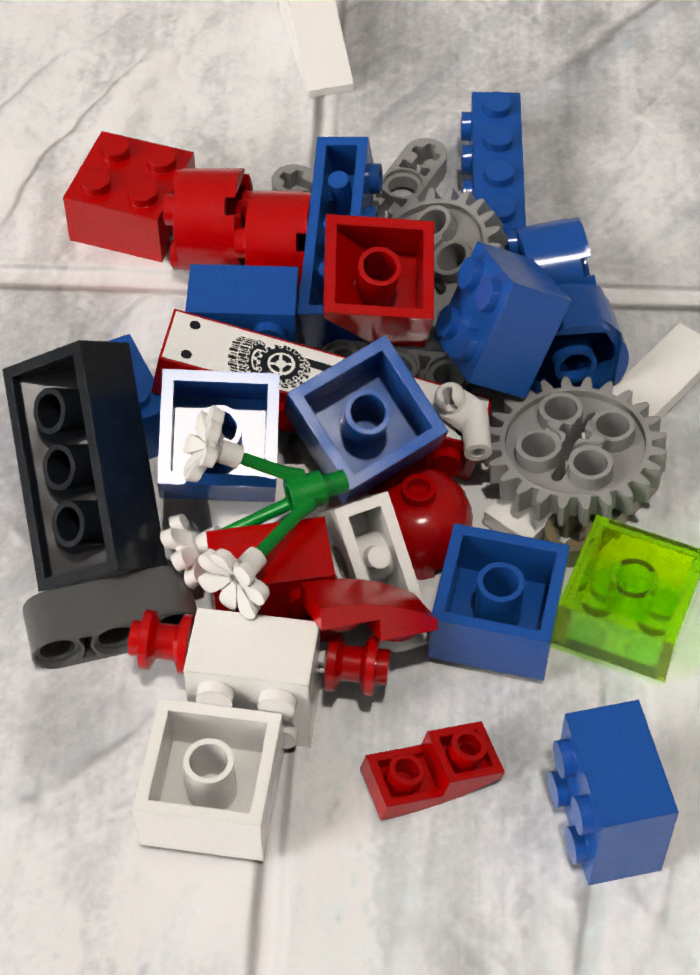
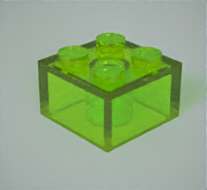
[552,515,700,682]

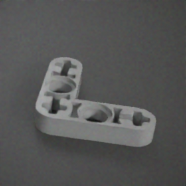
[272,138,448,218]

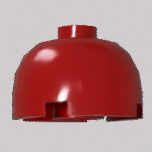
[367,465,473,580]

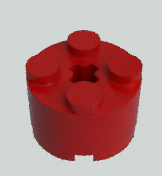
[163,168,253,271]
[234,190,311,294]

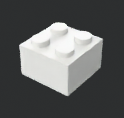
[132,698,284,861]

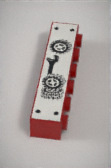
[151,309,492,480]

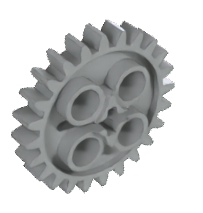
[379,187,508,343]
[485,376,667,527]

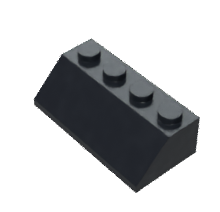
[2,340,167,591]

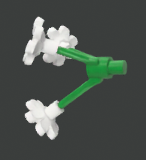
[160,405,349,619]

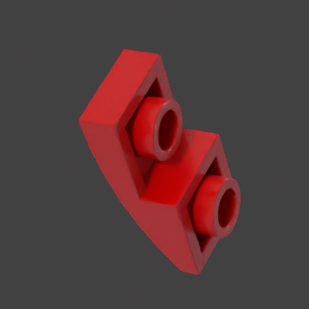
[300,578,438,642]
[360,721,505,820]

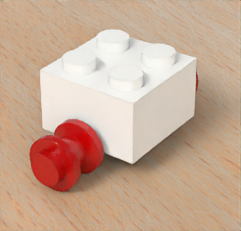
[128,608,391,749]

